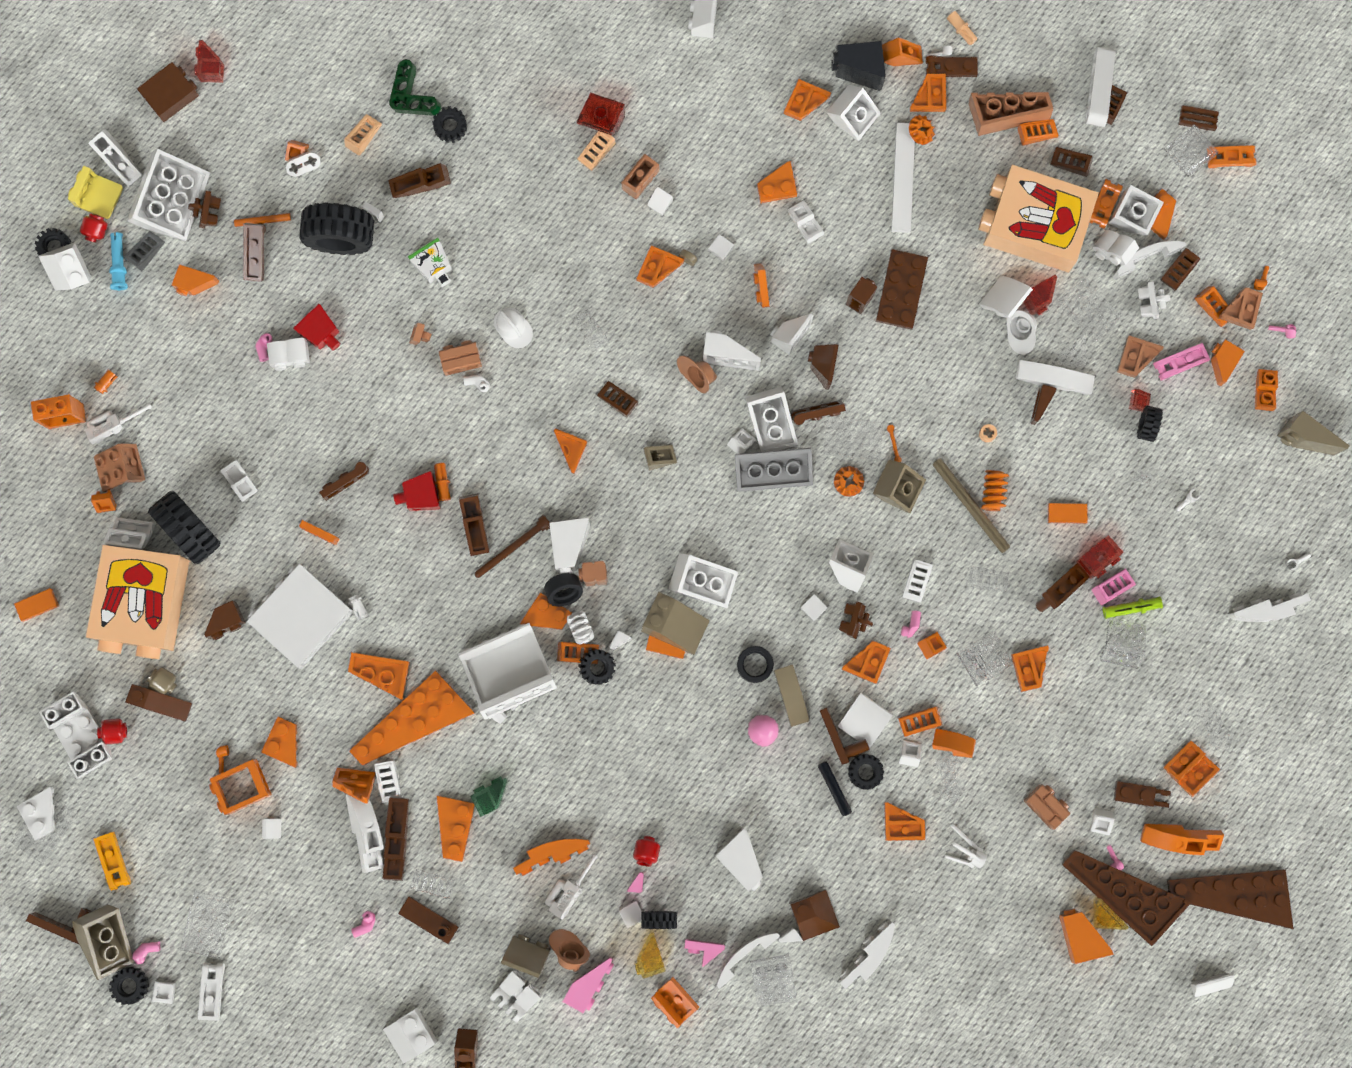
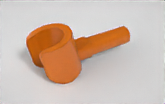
[1254,266,1269,290]
[216,745,230,774]

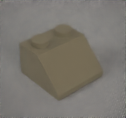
[873,460,926,513]

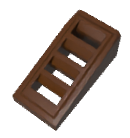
[1107,85,1128,125]
[1050,147,1093,177]
[1160,248,1201,291]
[597,381,638,418]
[1030,384,1057,425]

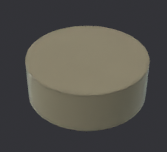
[678,249,697,266]

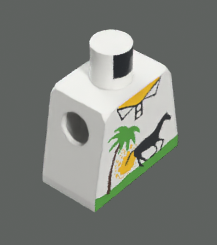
[408,238,452,287]

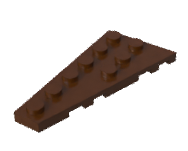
[1062,850,1192,946]
[1167,869,1294,929]

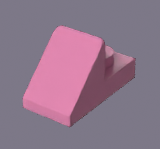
[684,939,725,967]

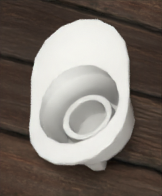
[494,307,533,348]
[1007,310,1037,355]

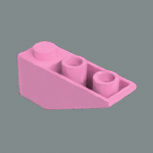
[563,957,614,1013]

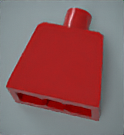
[293,304,341,351]
[393,471,441,511]

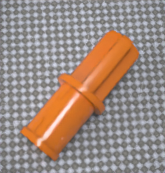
[434,463,451,501]

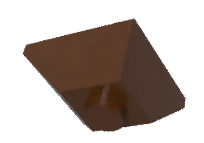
[808,344,839,390]
[789,890,840,941]

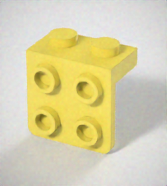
[68,166,123,219]

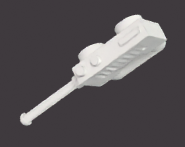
[85,404,152,445]
[545,854,598,920]

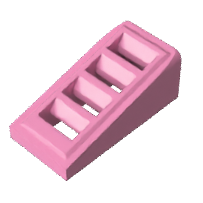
[1092,568,1136,605]

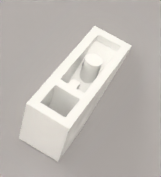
[88,129,143,187]

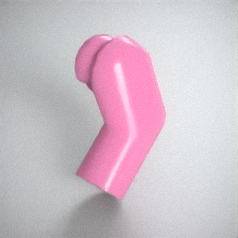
[255,333,272,362]
[901,611,921,638]
[133,941,161,964]

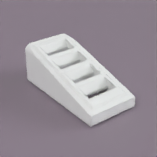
[902,560,933,603]
[374,761,402,803]

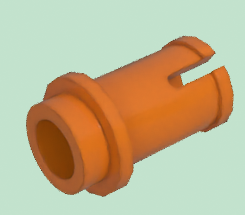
[94,370,117,394]

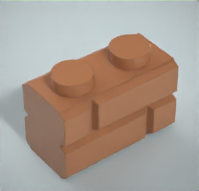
[621,154,659,200]
[439,340,482,376]
[578,561,608,586]
[1024,785,1071,830]

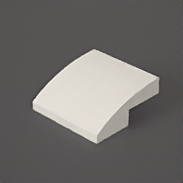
[979,276,1033,318]
[103,517,155,550]
[837,693,893,748]

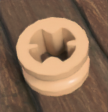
[979,424,997,442]

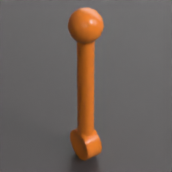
[887,425,902,462]

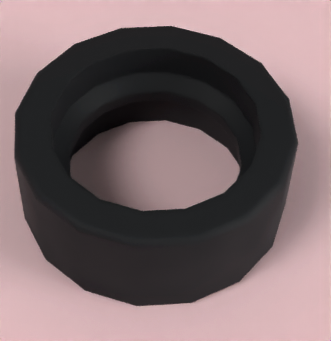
[544,573,583,607]
[737,646,774,683]

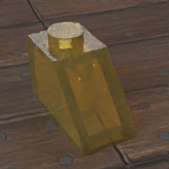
[634,931,666,979]

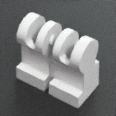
[490,969,542,1023]

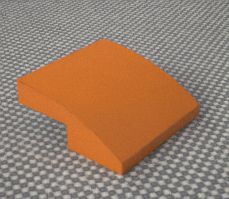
[1164,741,1220,798]

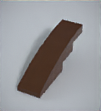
[382,798,409,881]

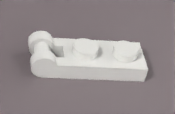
[198,962,225,1021]

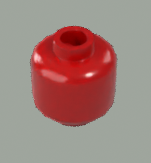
[80,213,108,243]
[97,718,127,745]
[633,836,660,867]

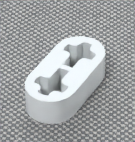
[286,151,320,177]

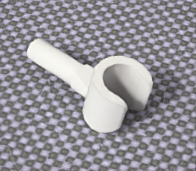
[926,46,953,57]
[1175,489,1201,512]
[1285,553,1311,570]

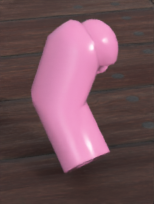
[351,911,376,938]

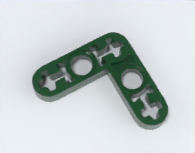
[389,59,441,116]

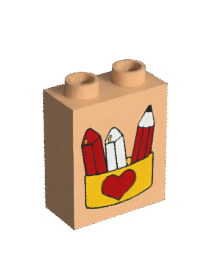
[978,165,1099,273]
[86,545,190,659]

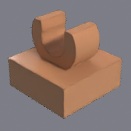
[409,323,432,345]

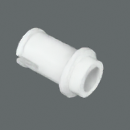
[348,594,369,620]

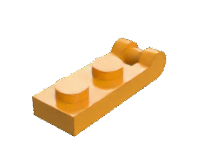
[93,832,131,891]

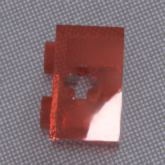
[1076,535,1124,579]

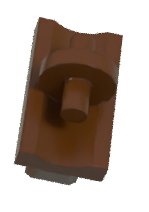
[188,191,221,229]
[839,601,873,639]

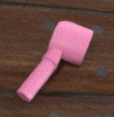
[1268,324,1296,339]
[1107,845,1124,870]

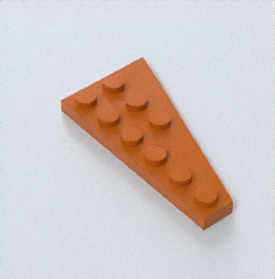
[349,671,475,765]

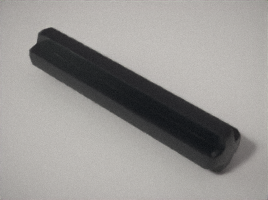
[818,761,852,816]

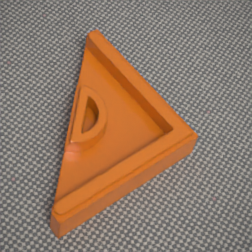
[554,428,587,474]

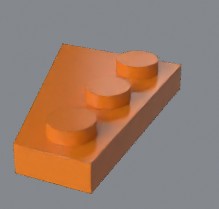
[348,652,410,700]
[437,796,475,862]

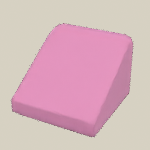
[627,872,644,893]

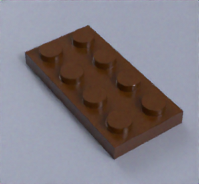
[876,249,928,330]

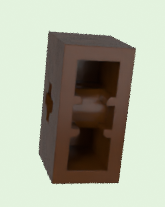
[846,277,877,315]

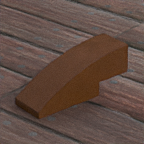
[388,163,451,198]
[459,493,490,556]

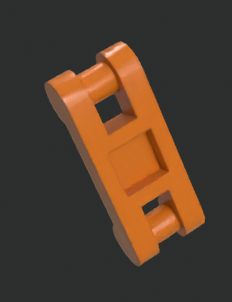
[1207,145,1257,168]
[1089,179,1123,229]

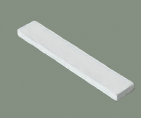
[891,123,915,233]

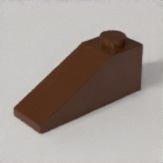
[125,684,193,722]

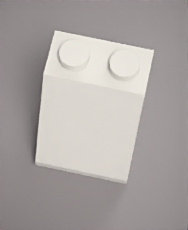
[550,518,590,574]
[715,828,763,892]

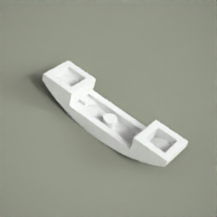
[1113,241,1186,280]
[717,932,780,989]

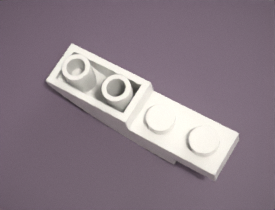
[1228,592,1311,622]
[346,794,384,873]
[839,921,895,989]

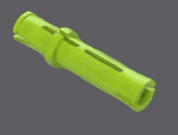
[1102,596,1163,619]

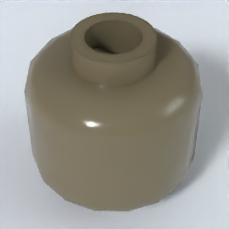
[147,667,177,695]

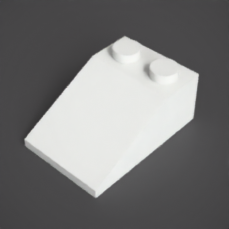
[703,330,761,371]
[745,387,798,452]
[668,553,738,608]

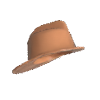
[677,356,717,393]
[549,929,590,972]

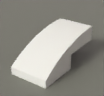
[788,201,824,244]
[220,460,258,502]

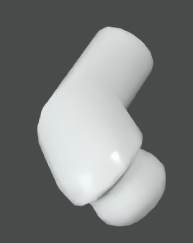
[463,375,490,392]

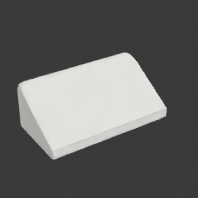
[1190,972,1235,997]

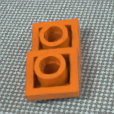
[1255,369,1278,411]
[932,729,976,758]

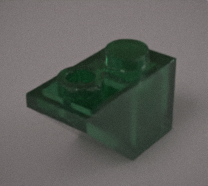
[470,776,509,817]

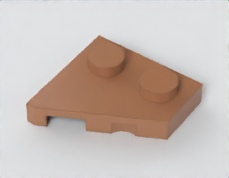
[1218,287,1263,330]
[1117,336,1164,378]

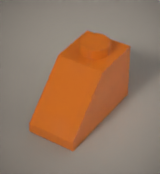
[882,37,923,66]
[172,264,219,296]
[1211,339,1245,386]

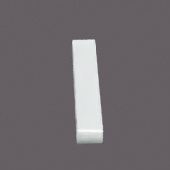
[1085,47,1116,127]

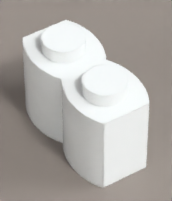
[1093,230,1139,265]
[267,338,310,371]

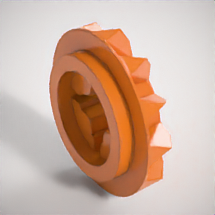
[909,115,935,145]
[834,466,865,497]

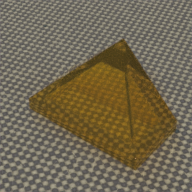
[1093,897,1129,930]

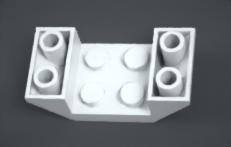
[39,691,113,779]

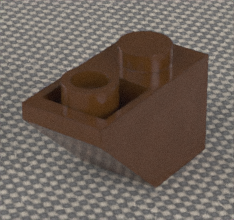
[204,600,246,641]
[454,1028,478,1068]

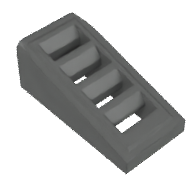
[124,231,165,271]

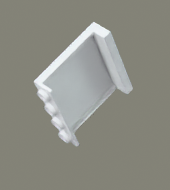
[247,564,354,669]
[458,623,557,720]

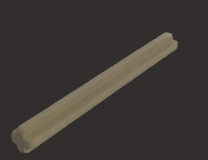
[933,458,1010,553]

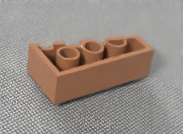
[968,92,1054,136]

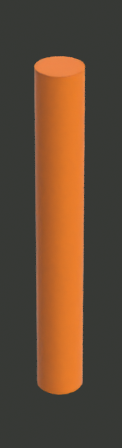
[234,213,291,227]

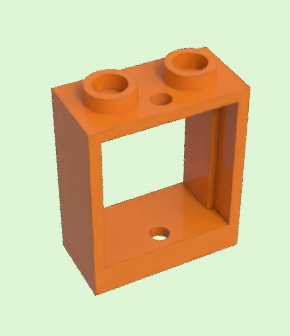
[31,394,86,429]
[209,759,272,815]

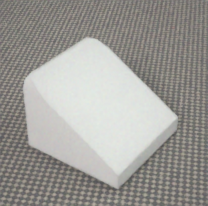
[647,187,673,216]
[727,428,756,454]
[609,631,632,651]
[899,740,922,767]
[1090,808,1115,835]
[262,819,281,839]
[619,901,642,929]
[778,927,803,943]

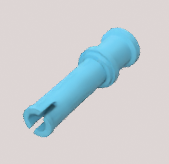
[109,232,128,291]

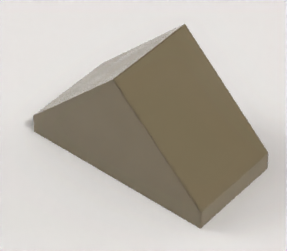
[643,445,677,471]

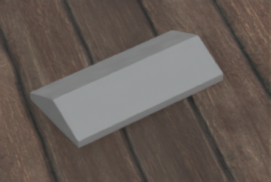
[735,448,813,492]

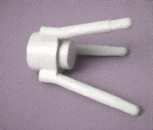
[945,824,987,869]

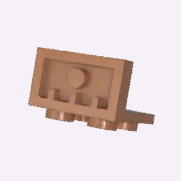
[94,444,145,492]

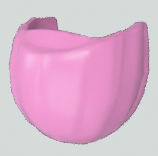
[748,715,779,747]

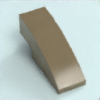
[773,664,809,727]

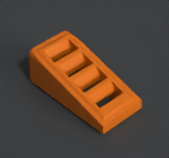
[1017,119,1059,146]
[1194,286,1228,327]
[557,642,599,664]
[898,706,943,737]

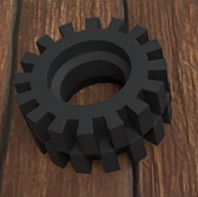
[432,106,467,143]
[35,228,72,255]
[1137,405,1163,442]
[578,649,616,685]
[848,754,884,790]
[641,911,677,929]
[109,967,149,1005]

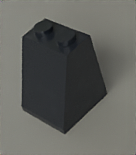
[831,41,886,91]

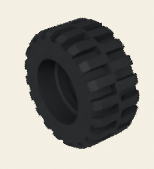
[299,202,374,255]
[148,491,221,564]

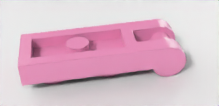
[1153,343,1210,381]

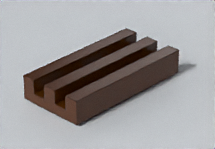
[1178,105,1219,131]

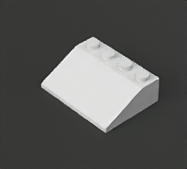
[127,149,211,241]

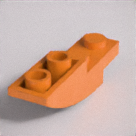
[1140,824,1224,855]
[513,839,590,876]

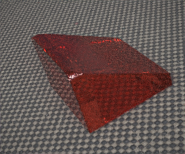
[1129,388,1151,412]

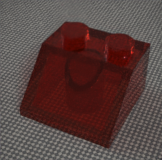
[577,92,625,135]

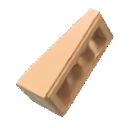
[344,114,382,156]
[577,128,615,171]

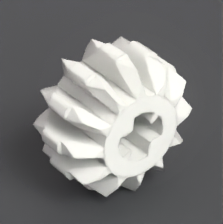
[567,610,594,645]

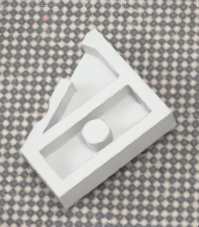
[17,787,55,841]

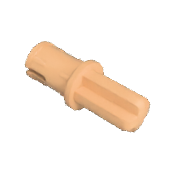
[947,11,977,45]

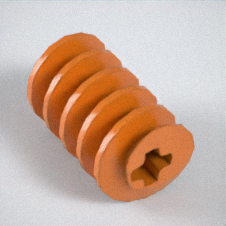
[981,470,1009,512]

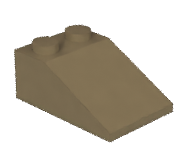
[1277,411,1350,456]
[641,592,710,655]
[72,904,134,980]
[500,934,551,978]

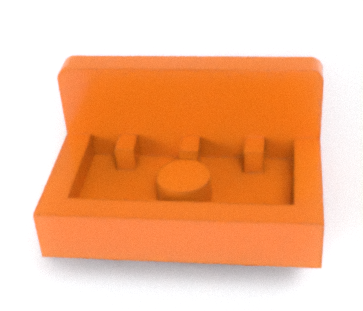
[651,977,699,1028]

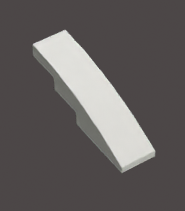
[1016,360,1095,395]

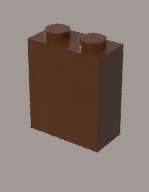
[137,62,199,122]

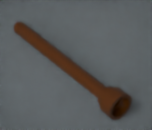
[474,514,550,578]

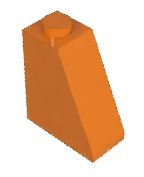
[1059,908,1114,964]

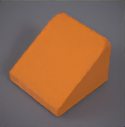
[285,140,309,165]
[917,632,947,659]

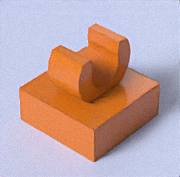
[91,489,116,513]

